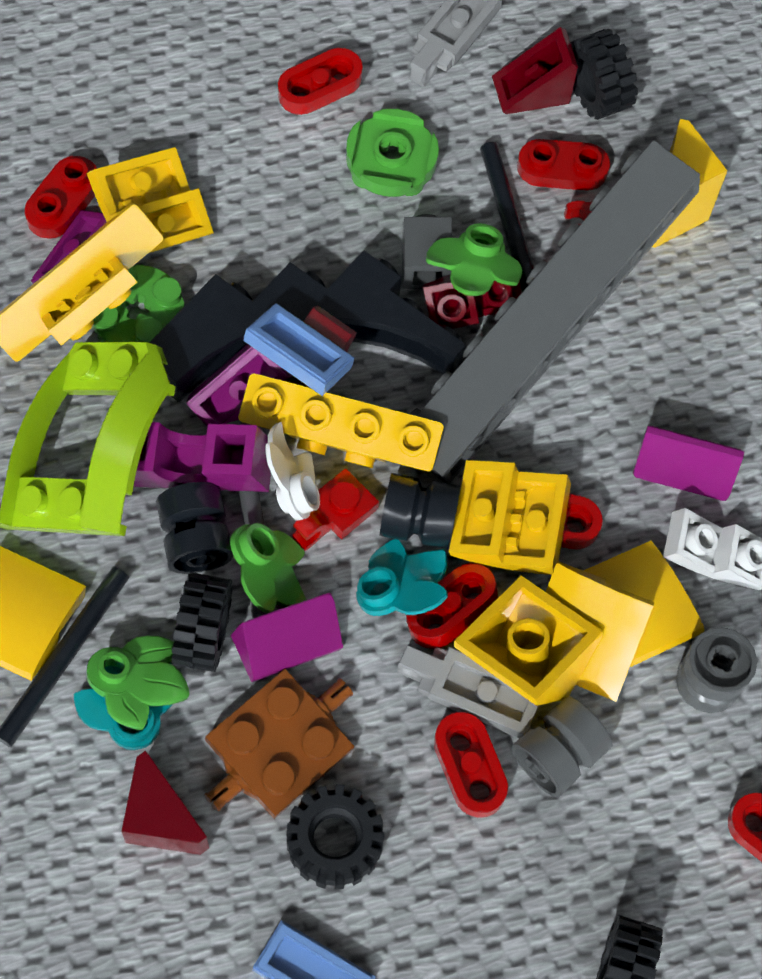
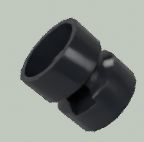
[379,473,461,549]
[156,482,233,574]

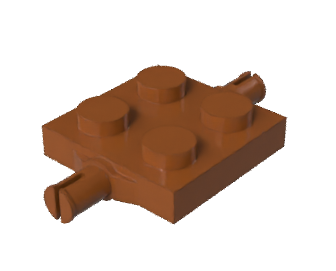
[204,669,355,819]

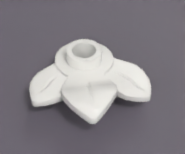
[265,422,320,521]

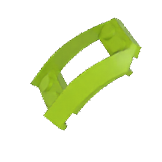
[0,342,176,536]

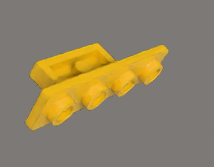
[0,203,163,362]
[238,373,444,472]

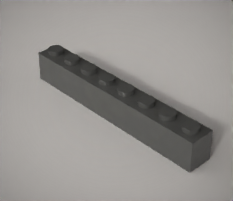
[410,140,700,484]

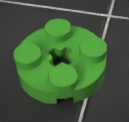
[346,109,439,197]
[92,265,185,343]

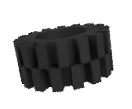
[570,29,638,120]
[172,572,233,672]
[286,784,384,890]
[596,915,663,979]

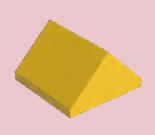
[652,119,728,248]
[454,575,603,706]

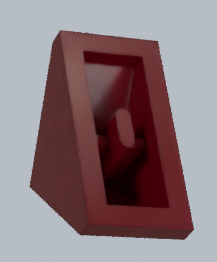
[492,27,578,114]
[121,750,209,855]

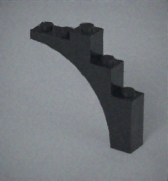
[149,250,466,402]

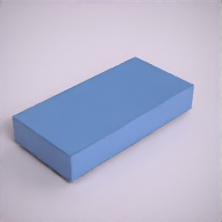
[243,303,355,396]
[252,920,376,979]

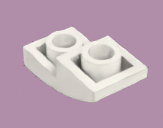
[663,508,762,590]

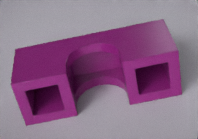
[133,422,271,492]

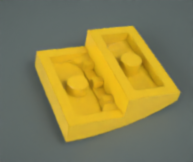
[87,147,214,254]
[449,460,571,575]
[583,540,704,667]
[0,546,86,681]
[546,561,654,702]

